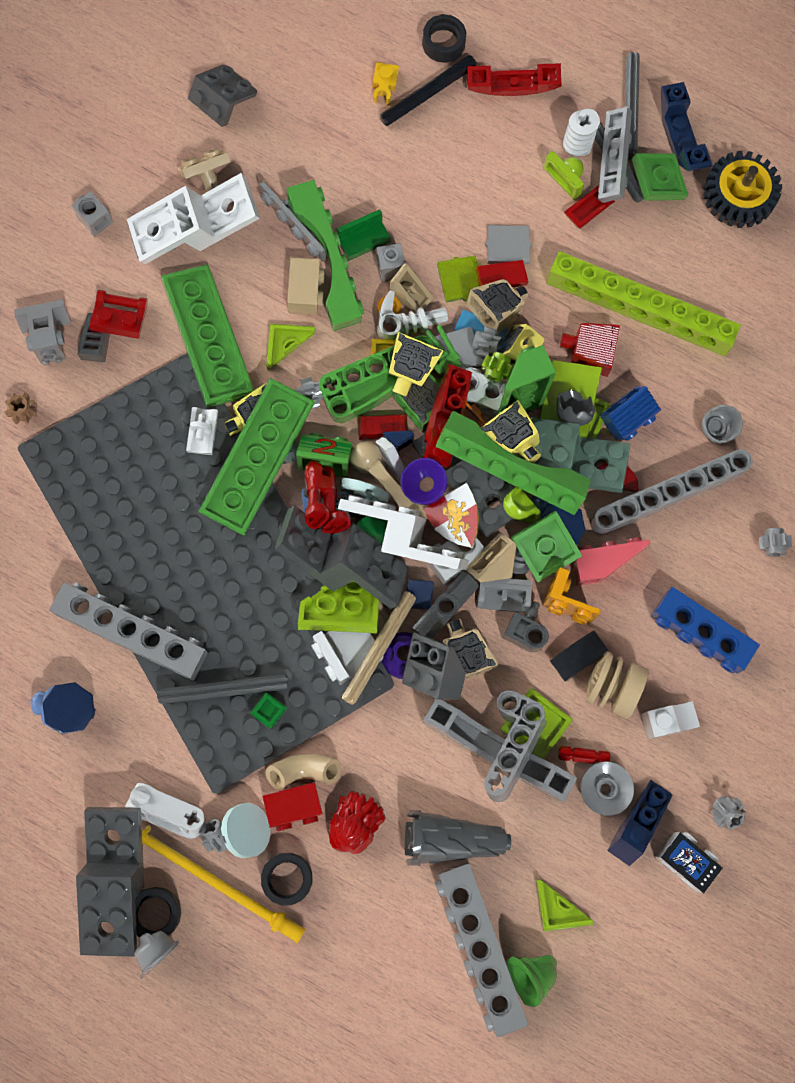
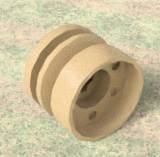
[585,651,649,720]

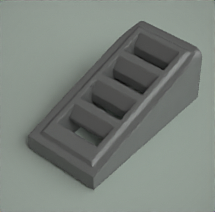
[78,313,110,363]

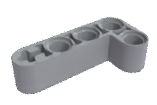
[484,690,546,802]

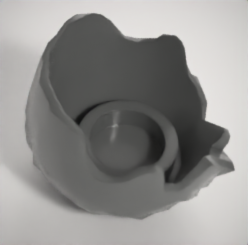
[556,390,596,426]

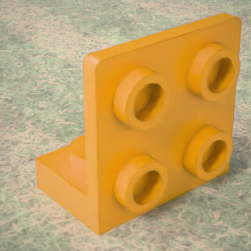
[543,567,601,625]

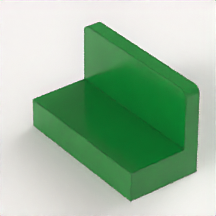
[337,210,391,261]

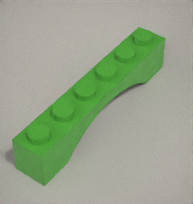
[286,180,364,331]
[436,411,591,515]

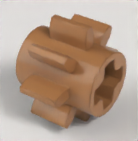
[5,393,37,424]

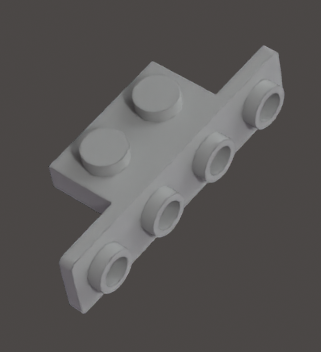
[260,181,326,262]

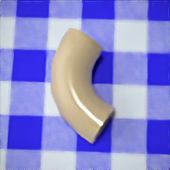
[266,754,341,790]

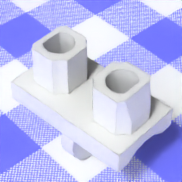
[186,407,218,455]

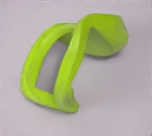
[503,486,541,524]

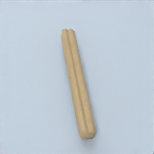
[342,591,416,705]

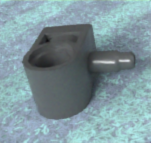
[502,601,549,652]

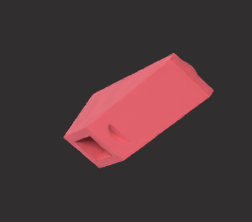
[572,537,650,586]

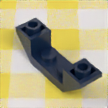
[661,82,712,172]

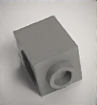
[71,191,113,237]
[376,243,405,282]

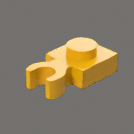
[372,62,399,105]

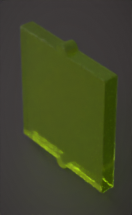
[437,255,479,303]

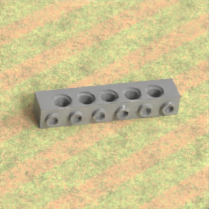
[49,582,208,681]
[435,863,528,1038]

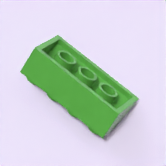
[497,345,556,415]

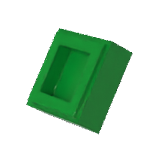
[250,692,287,730]

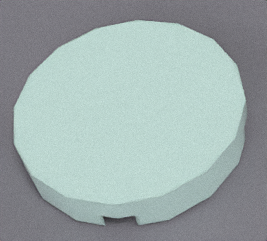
[340,478,390,503]
[221,803,271,859]

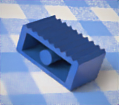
[600,386,661,441]

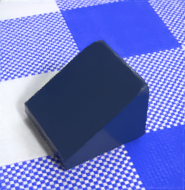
[383,431,414,452]
[407,579,434,610]

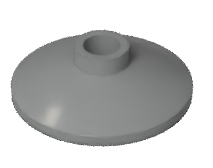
[580,762,634,816]

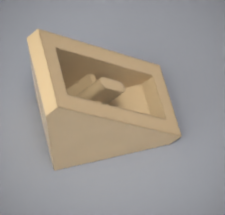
[390,263,434,314]
[466,532,516,583]

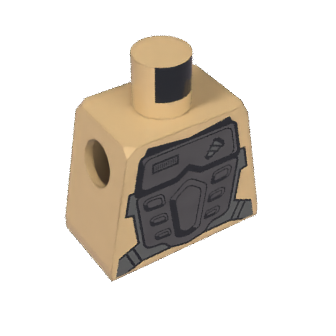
[466,279,528,335]
[442,619,498,679]

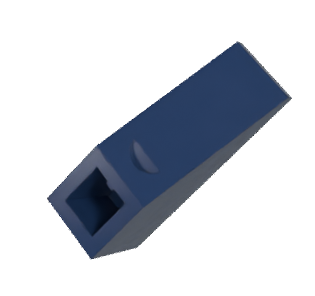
[607,780,673,866]

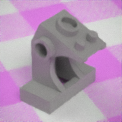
[14,299,71,365]

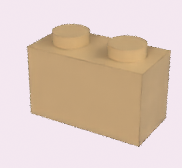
[287,258,325,315]

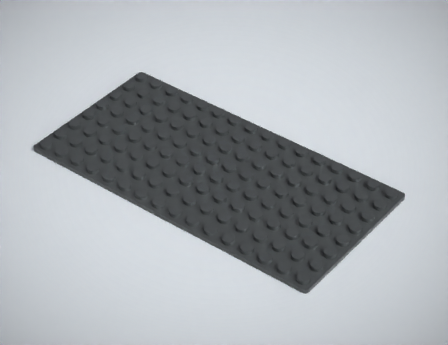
[18,353,394,794]

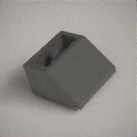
[402,633,466,700]

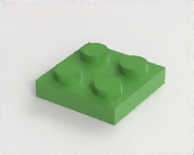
[632,153,688,201]
[511,511,582,582]

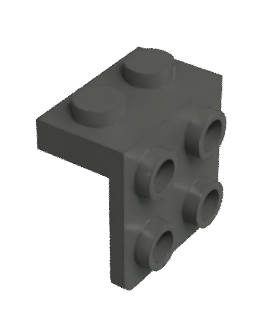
[188,65,257,127]

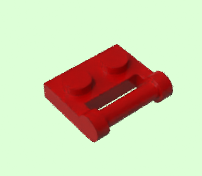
[89,290,148,339]

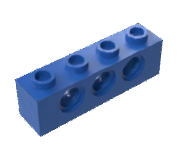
[651,587,760,674]

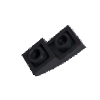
[550,630,610,682]

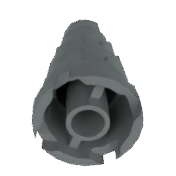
[404,810,511,866]

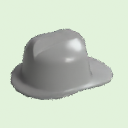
[134,931,179,979]

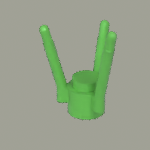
[426,325,463,375]

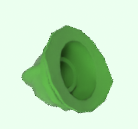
[507,955,557,1007]

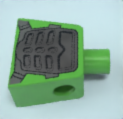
[393,373,443,433]

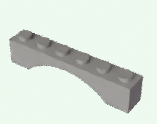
[422,699,577,803]

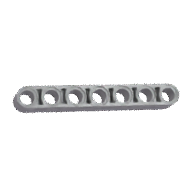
[590,449,753,535]

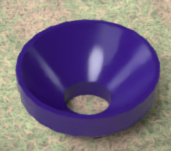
[401,458,448,505]
[381,632,413,679]

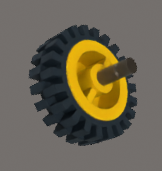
[703,151,782,228]

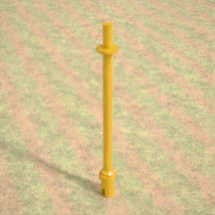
[142,825,306,944]

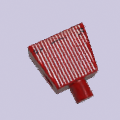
[559,323,620,377]

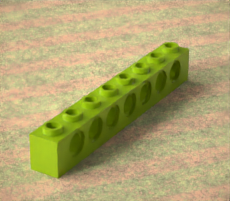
[546,251,741,356]

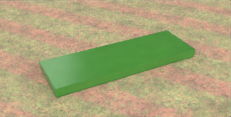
[161,264,254,408]
[198,378,315,536]

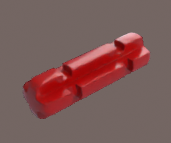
[558,745,610,764]

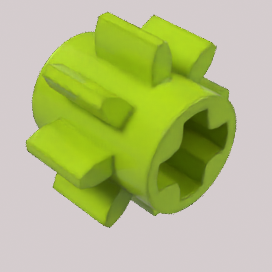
[481,352,513,383]

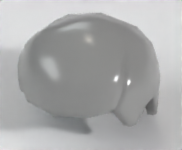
[701,405,743,444]

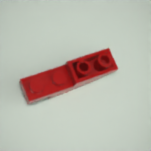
[424,364,472,470]

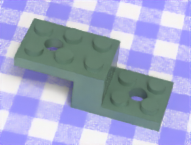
[521,417,630,493]

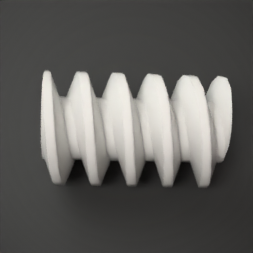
[563,108,600,156]

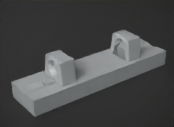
[598,106,632,203]

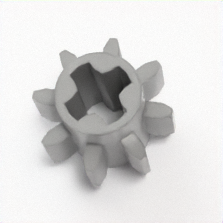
[472,326,502,358]
[296,377,323,409]
[759,528,792,557]
[711,796,746,829]
[199,818,227,853]

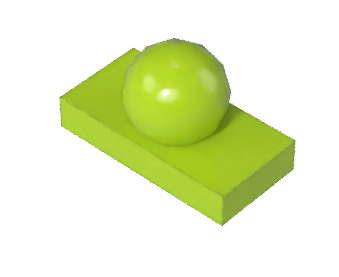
[544,151,584,200]

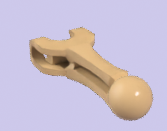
[350,442,430,544]

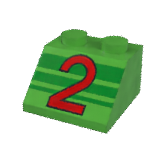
[296,433,353,478]

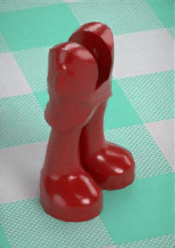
[305,461,351,534]

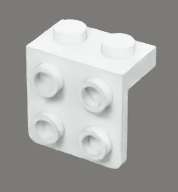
[311,631,383,686]

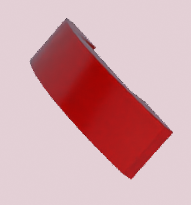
[468,63,562,96]

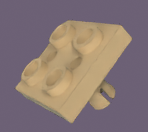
[178,148,231,192]

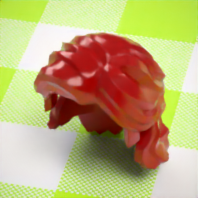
[329,791,386,855]

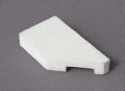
[375,437,405,483]

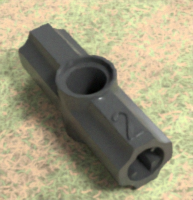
[412,571,480,639]

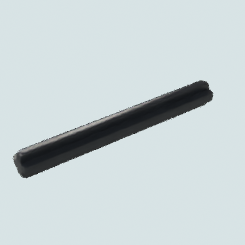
[380,55,476,126]

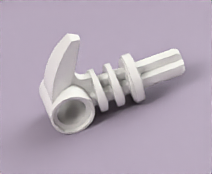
[377,290,448,340]

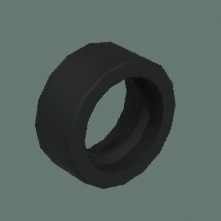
[422,14,467,63]
[261,853,313,906]
[135,887,182,938]

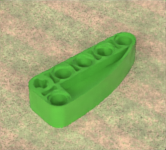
[319,335,433,423]

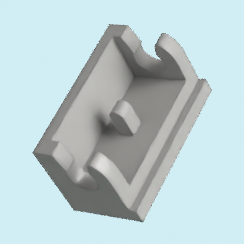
[477,578,533,613]

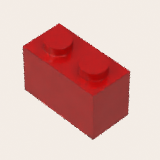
[262,782,323,832]

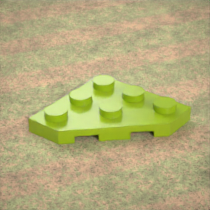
[298,581,380,633]

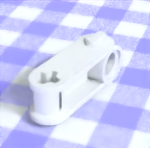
[125,783,204,839]

